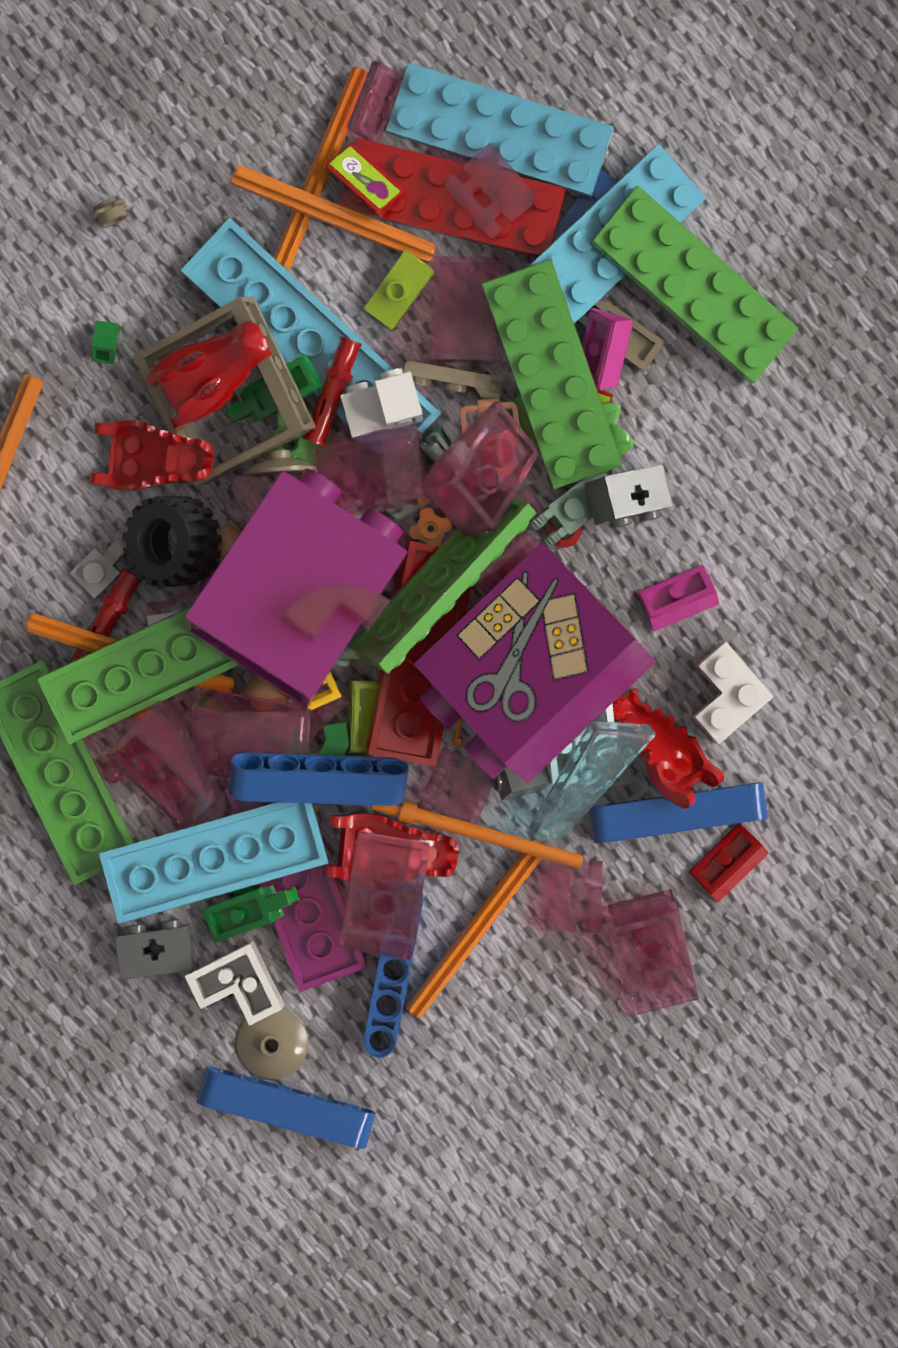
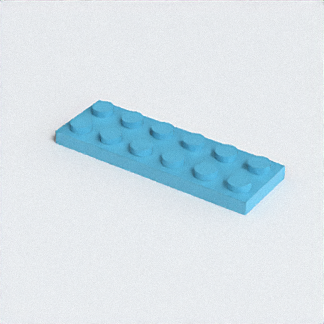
[386,63,614,198]
[528,144,706,323]
[99,802,329,924]

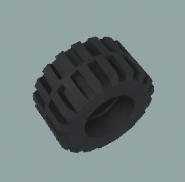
[122,496,222,587]

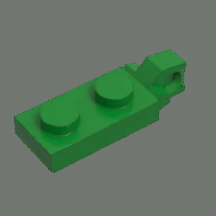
[226,355,323,423]
[202,885,300,943]

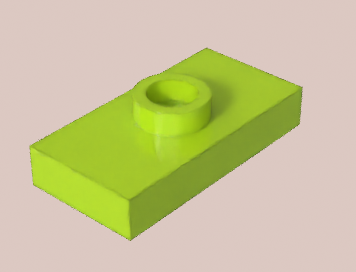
[363,250,435,330]
[348,680,378,753]

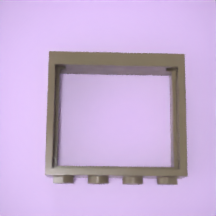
[133,296,316,487]

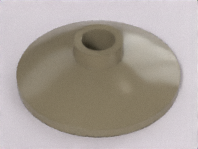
[243,450,316,476]
[236,1009,308,1080]

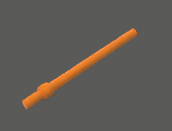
[371,800,584,869]

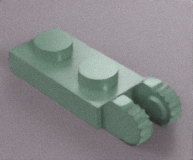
[528,473,603,548]

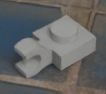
[70,538,126,599]

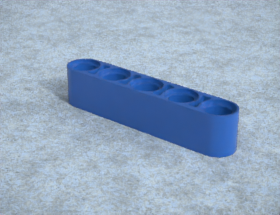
[228,752,409,806]
[589,782,768,843]
[364,881,424,1058]
[196,1066,376,1149]

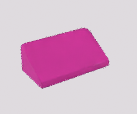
[582,308,633,389]
[637,564,719,632]

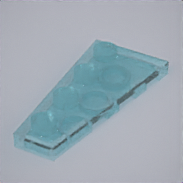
[529,721,656,839]

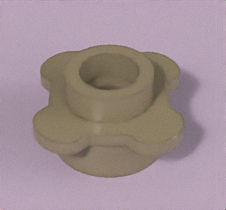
[91,197,128,228]

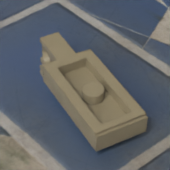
[403,360,503,399]

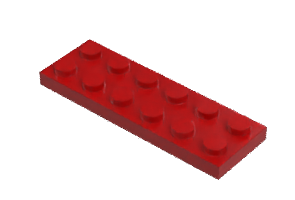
[340,138,566,257]
[365,541,472,767]

